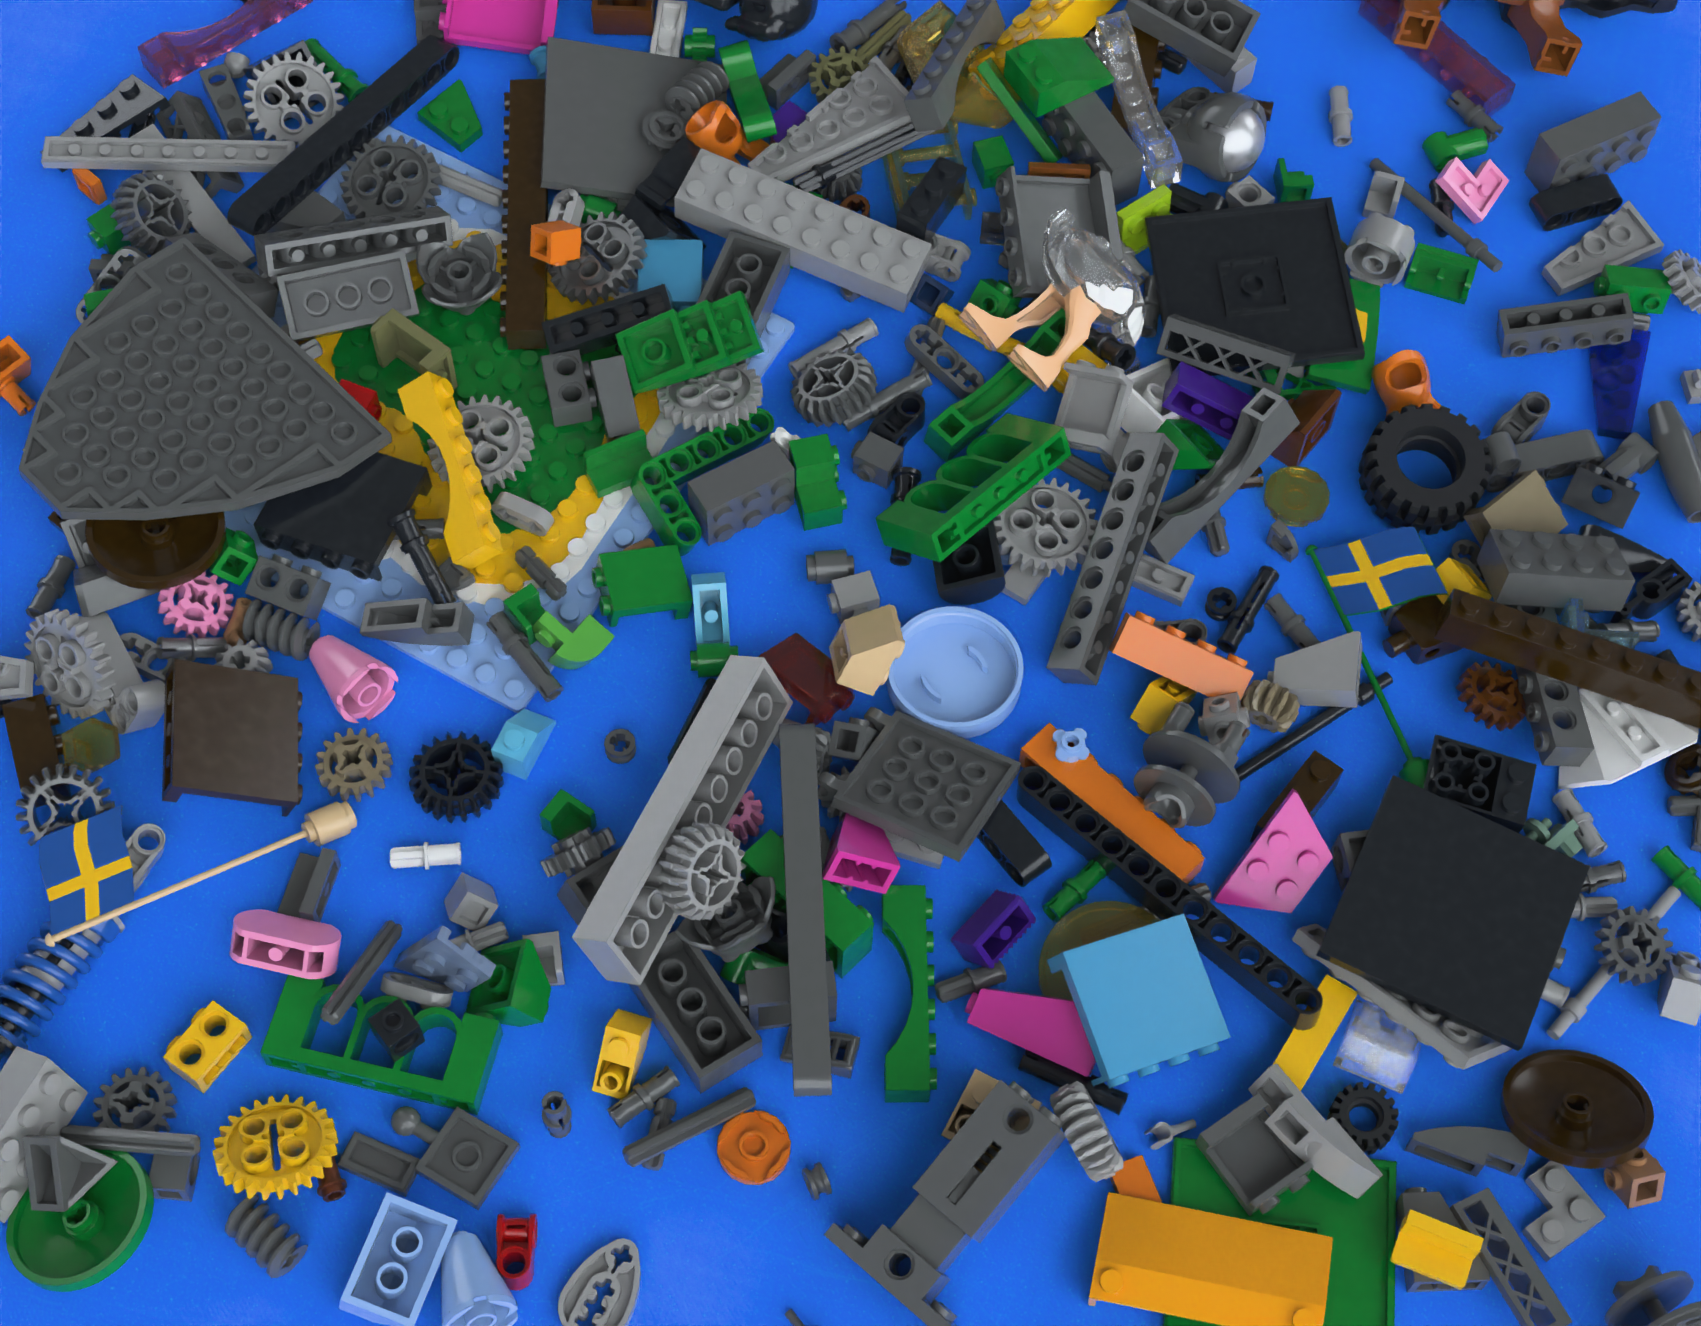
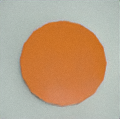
[717,1110,791,1185]

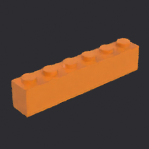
[1019,722,1205,895]

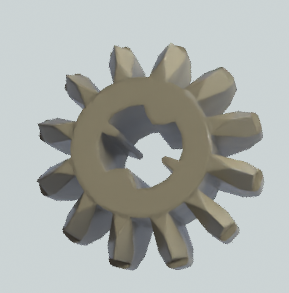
[1241,679,1300,733]

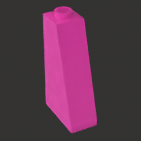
[965,988,1096,1077]

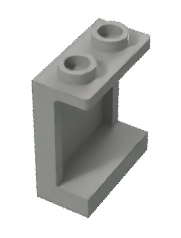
[1054,360,1134,456]

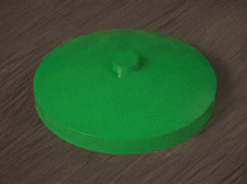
[6,1149,154,1292]

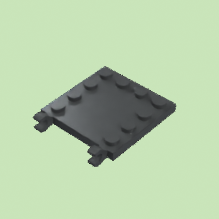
[818,707,1021,862]

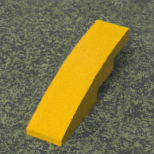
[1273,974,1358,1091]

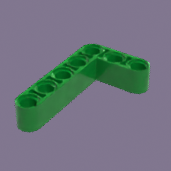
[630,408,774,556]

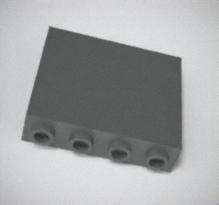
[995,166,1128,300]

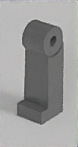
[199,63,254,140]

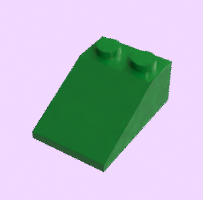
[1003,37,1114,118]

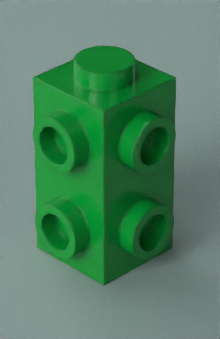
[1594,264,1672,314]

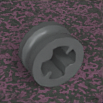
[604,729,636,764]
[802,1162,832,1201]

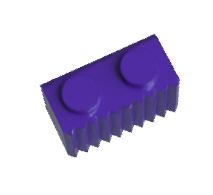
[950,889,1036,968]

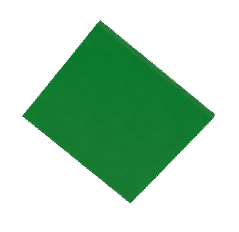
[1163,1137,1397,1326]

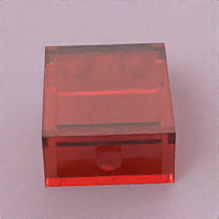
[758,633,855,726]

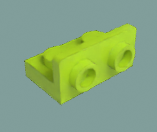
[1116,184,1172,254]

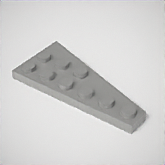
[748,56,912,182]
[1292,923,1512,1070]

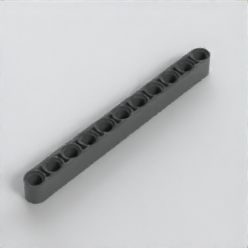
[779,723,832,1097]

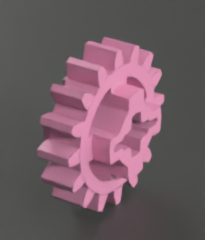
[157,571,234,638]

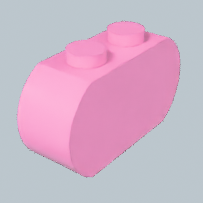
[229,909,341,979]

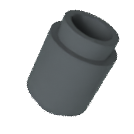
[806,549,854,585]

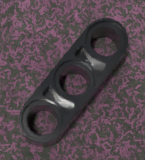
[1529,174,1623,231]
[977,800,1052,887]

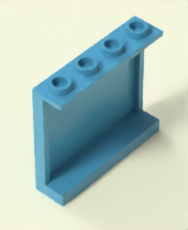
[1047,913,1231,1088]

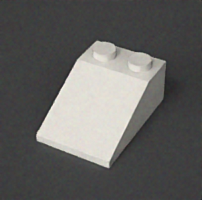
[1121,358,1188,433]

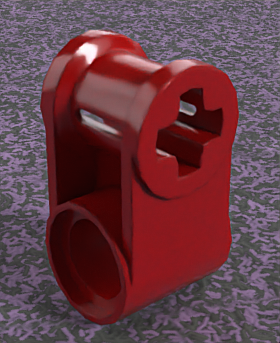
[496,1214,538,1291]

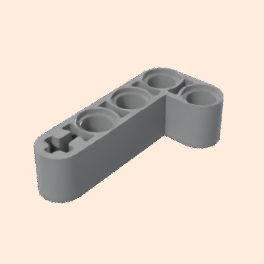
[79,612,165,735]

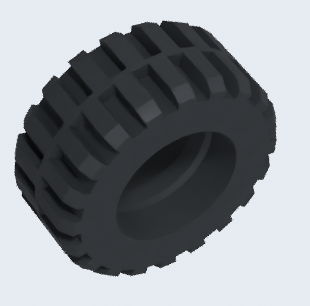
[1358,404,1492,535]

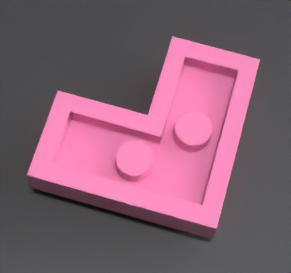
[1435,157,1509,224]

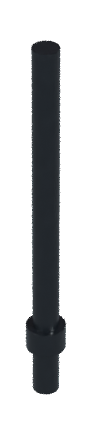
[1235,672,1393,782]

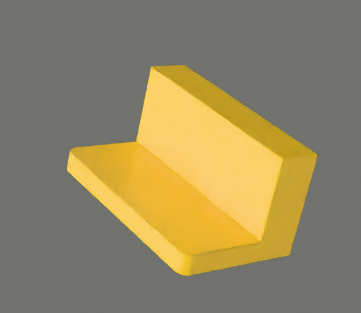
[1390,1209,1484,1290]

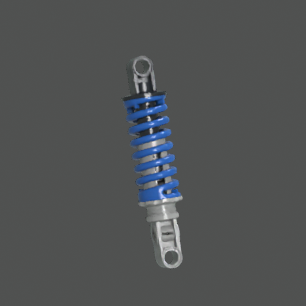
[0,823,166,1061]

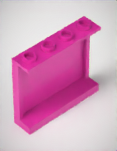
[438,0,559,55]

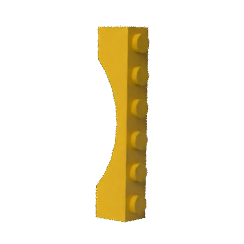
[398,371,503,569]

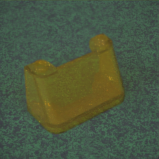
[897,0,1013,129]

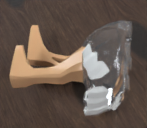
[958,206,1145,392]

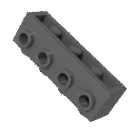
[1496,293,1634,358]

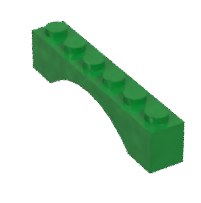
[924,308,1066,462]
[881,885,937,1103]

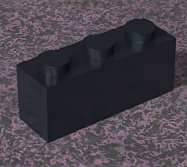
[896,156,967,243]

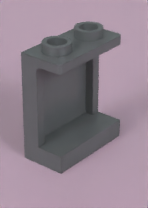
[1195,1093,1314,1216]

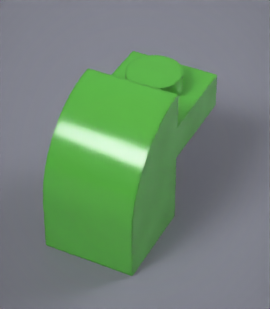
[532,611,615,670]

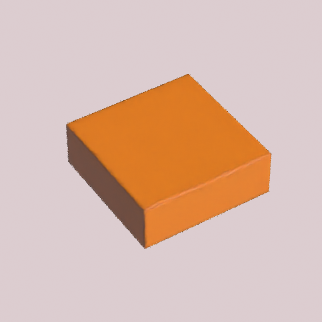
[72,169,107,205]

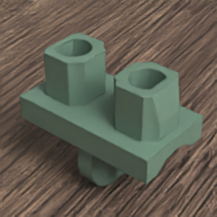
[1523,818,1583,857]

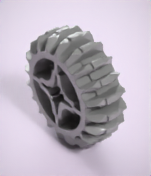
[656,822,746,921]
[1050,1081,1124,1182]

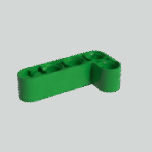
[718,40,777,143]

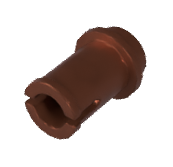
[317,1156,347,1202]

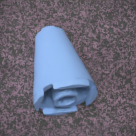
[441,1231,518,1326]

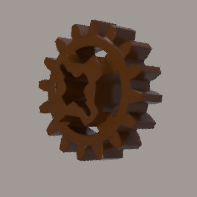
[1456,661,1526,731]

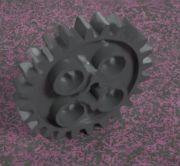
[340,135,443,219]
[548,212,647,305]

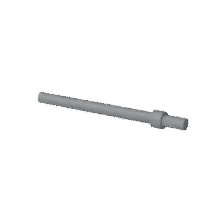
[1546,886,1681,1040]

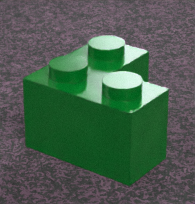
[789,434,847,531]

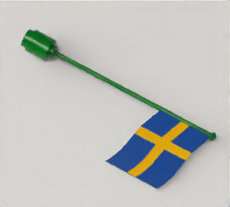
[1305,527,1449,789]

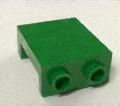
[591,544,693,627]

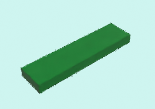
[977,57,1063,163]

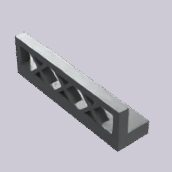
[156,91,244,199]
[1156,314,1296,394]
[1450,1188,1572,1326]

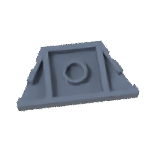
[393,925,496,992]

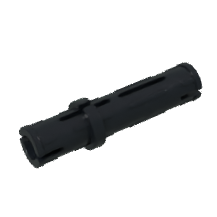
[1217,566,1279,654]
[1018,1050,1129,1115]

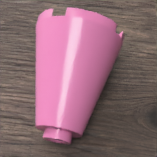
[309,635,398,723]

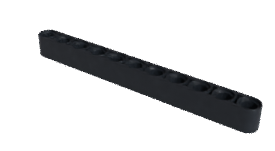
[227,35,460,236]
[1017,766,1323,1030]

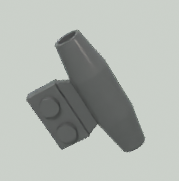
[1648,401,1701,523]

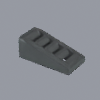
[780,1025,860,1079]

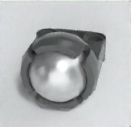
[1147,87,1267,182]

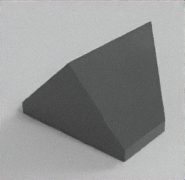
[23,1135,118,1212]

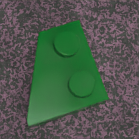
[417,79,483,153]

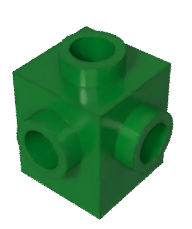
[967,278,1022,319]
[210,527,258,586]

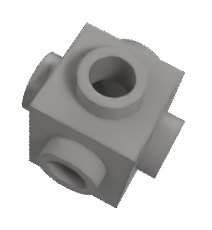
[1198,692,1250,745]

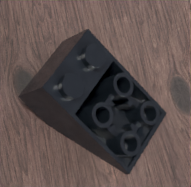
[1423,734,1537,833]

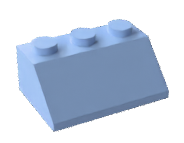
[339,1192,458,1326]

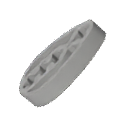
[558,1238,641,1326]

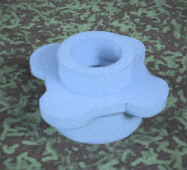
[1052,728,1090,763]

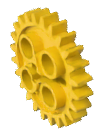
[213,1094,338,1201]

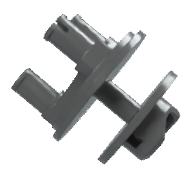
[1134,702,1250,828]
[1605,1265,1701,1326]

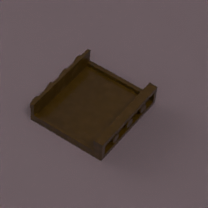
[162,659,303,817]

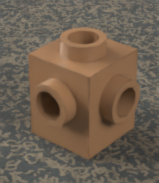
[1604,1148,1666,1209]

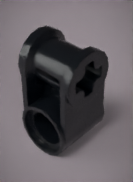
[867,392,925,447]

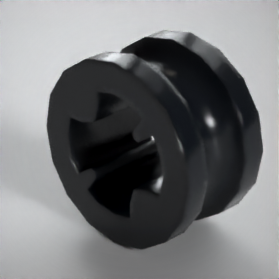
[1205,587,1237,621]

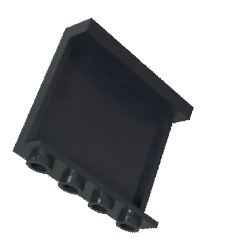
[253,452,432,581]

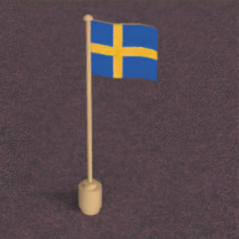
[39,801,357,947]

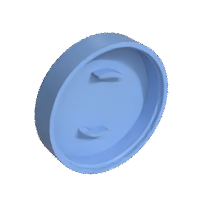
[886,606,1024,739]

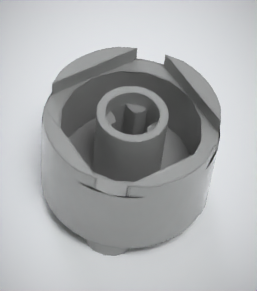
[1344,212,1415,288]

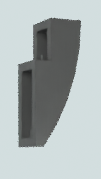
[360,598,475,646]
[1405,1126,1529,1177]

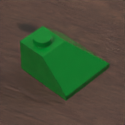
[1155,419,1224,470]
[465,938,551,1027]

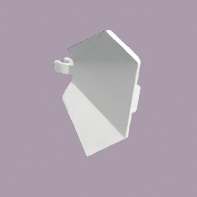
[1558,687,1699,790]

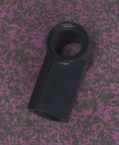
[1169,183,1229,214]

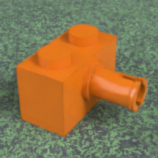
[0,335,36,416]

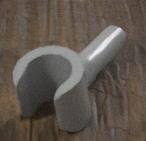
[1144,1119,1196,1150]

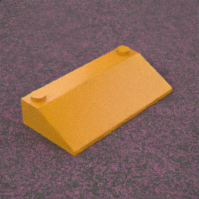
[1088,1192,1333,1326]

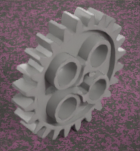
[243,52,344,147]
[657,363,763,432]
[427,395,535,493]
[993,478,1099,577]
[24,608,116,720]

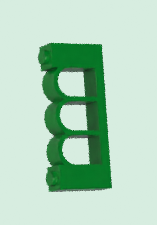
[875,413,1072,562]
[260,975,503,1115]

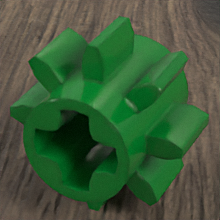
[684,27,715,61]

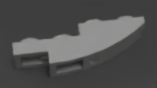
[1248,1063,1383,1199]

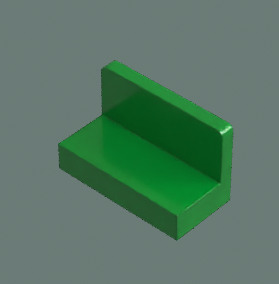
[583,429,652,498]

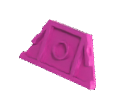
[1213,788,1333,913]

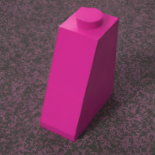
[822,813,901,894]

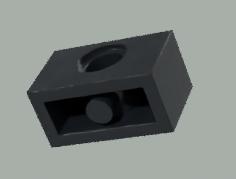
[1561,462,1640,529]

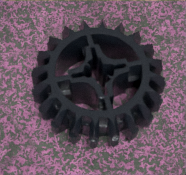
[409,731,504,824]

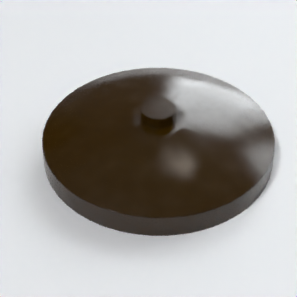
[85,512,226,590]
[1500,1049,1654,1169]

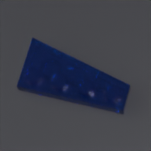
[1588,329,1651,440]

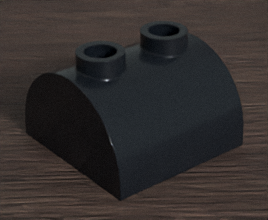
[933,520,1006,605]

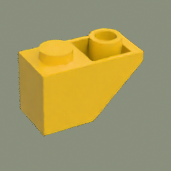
[592,1009,652,1099]

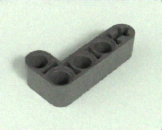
[1485,429,1605,493]

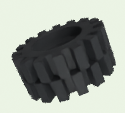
[1327,1082,1399,1155]

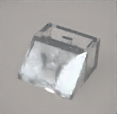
[1333,999,1422,1094]

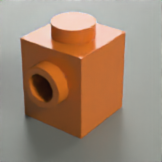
[530,220,582,266]

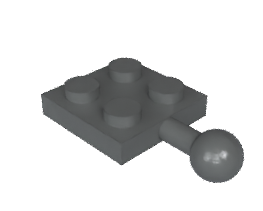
[391,1106,520,1210]

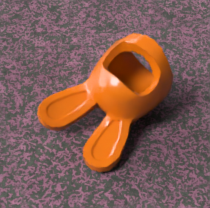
[685,100,769,164]
[1372,349,1441,416]

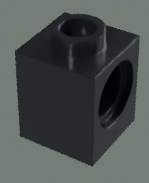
[368,998,425,1063]

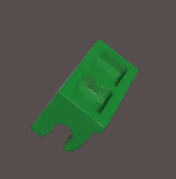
[1404,242,1479,304]

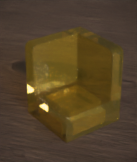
[62,718,120,773]

